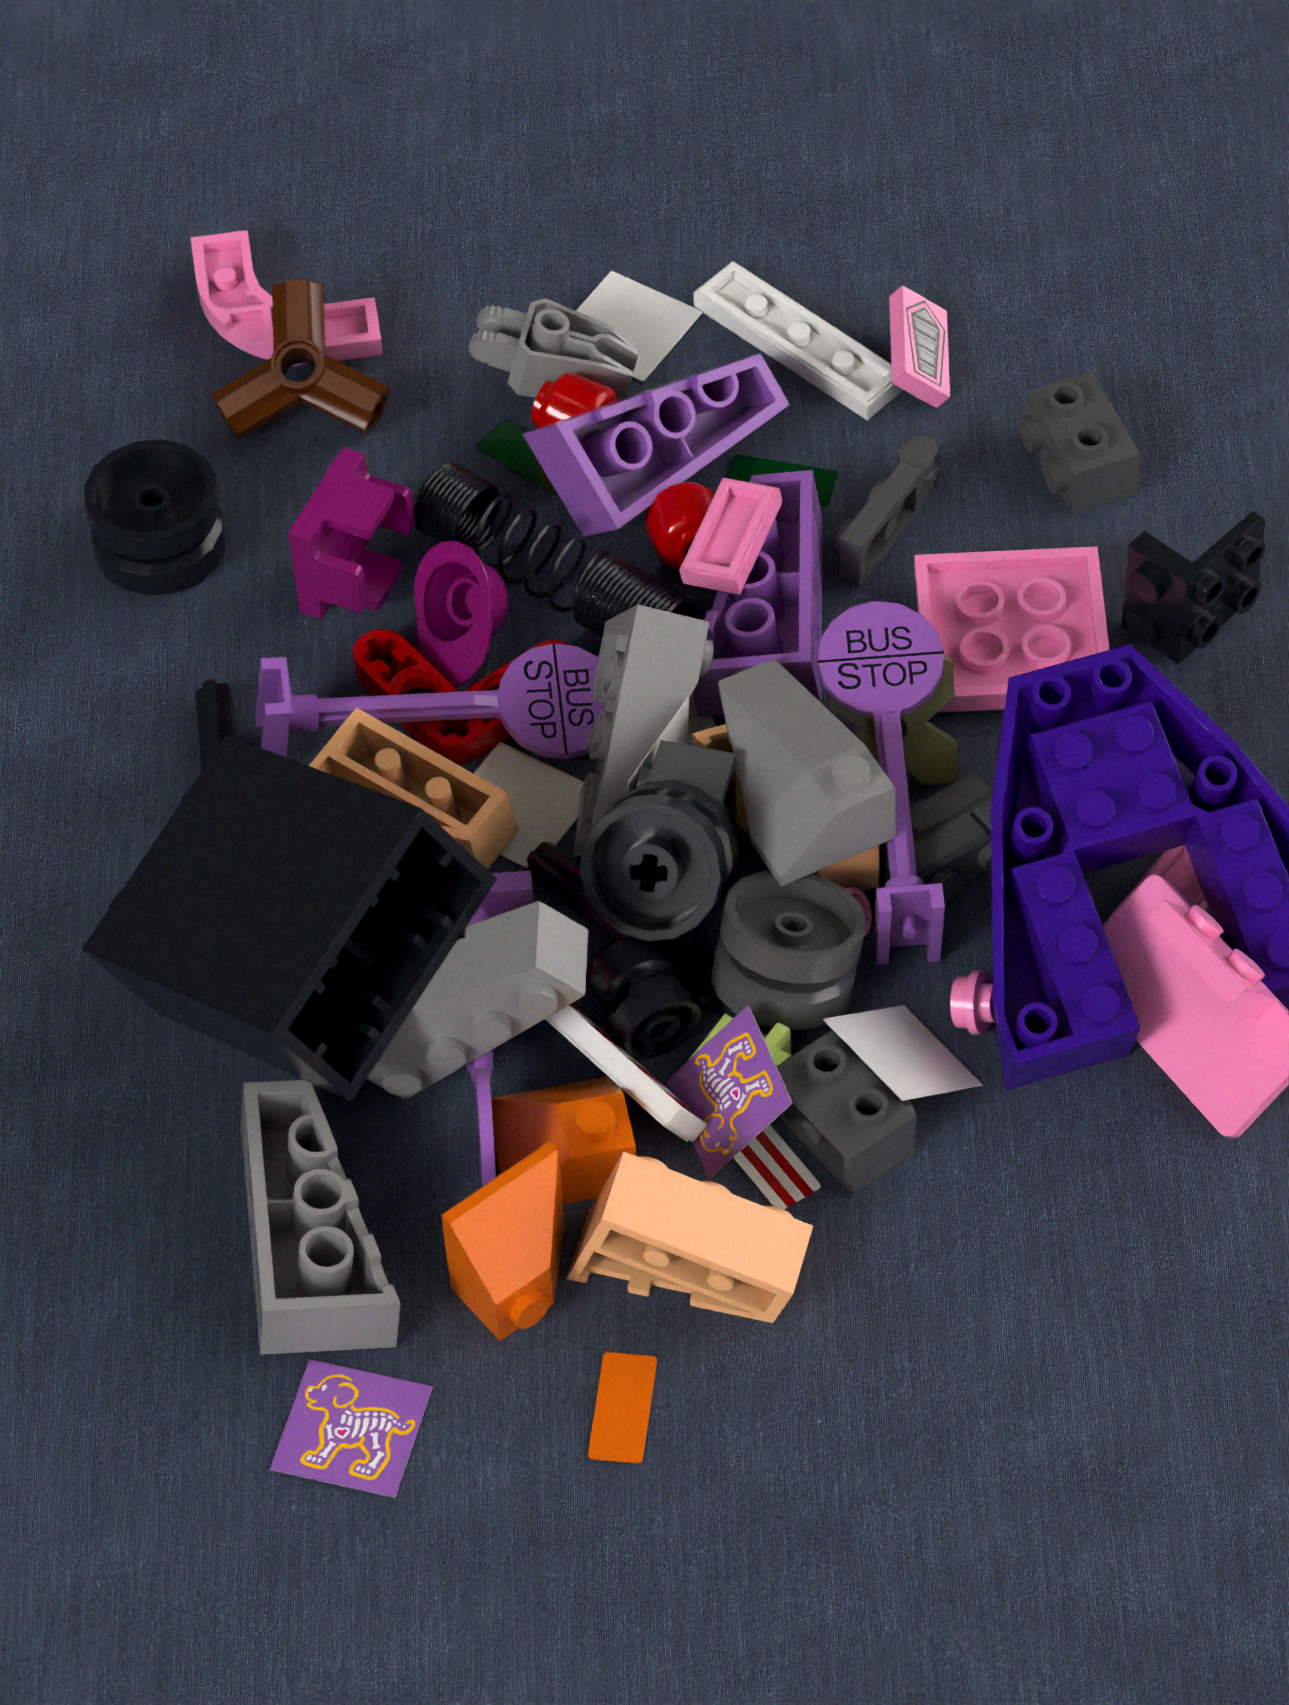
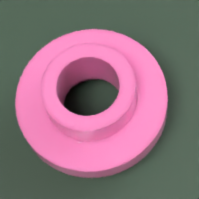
[950,969,996,1035]

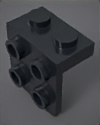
[1122,512,1266,664]

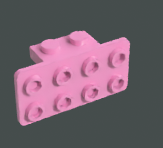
[1103,875,1289,1138]

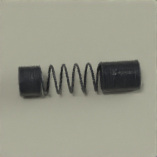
[413,462,696,638]

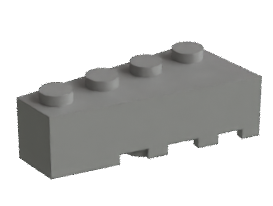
[366,901,588,1100]
[241,1080,401,1355]

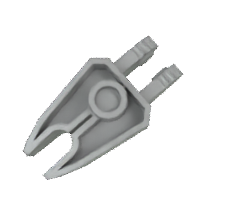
[468,298,639,400]

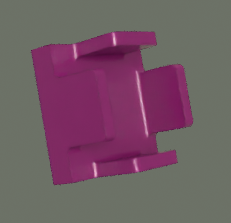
[288,447,415,619]

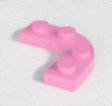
[191,230,383,367]

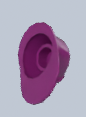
[414,541,508,687]

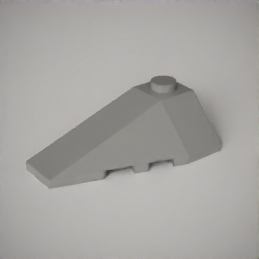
[573,604,713,859]
[718,658,896,887]

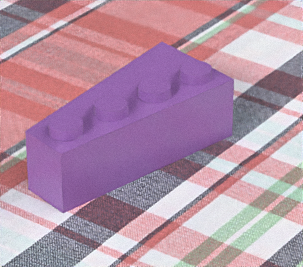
[523,353,790,537]
[692,470,822,717]

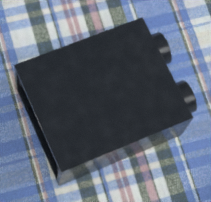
[82,735,497,1101]

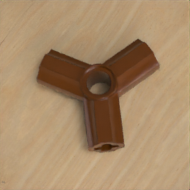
[210,279,391,441]

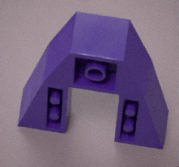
[991,644,1289,1091]

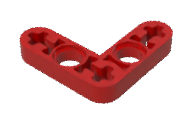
[353,629,570,765]

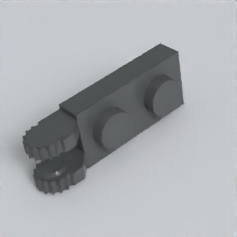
[835,434,940,588]

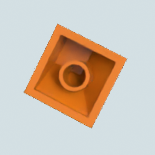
[491,1076,636,1205]
[441,1141,565,1341]

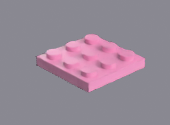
[914,546,1110,713]

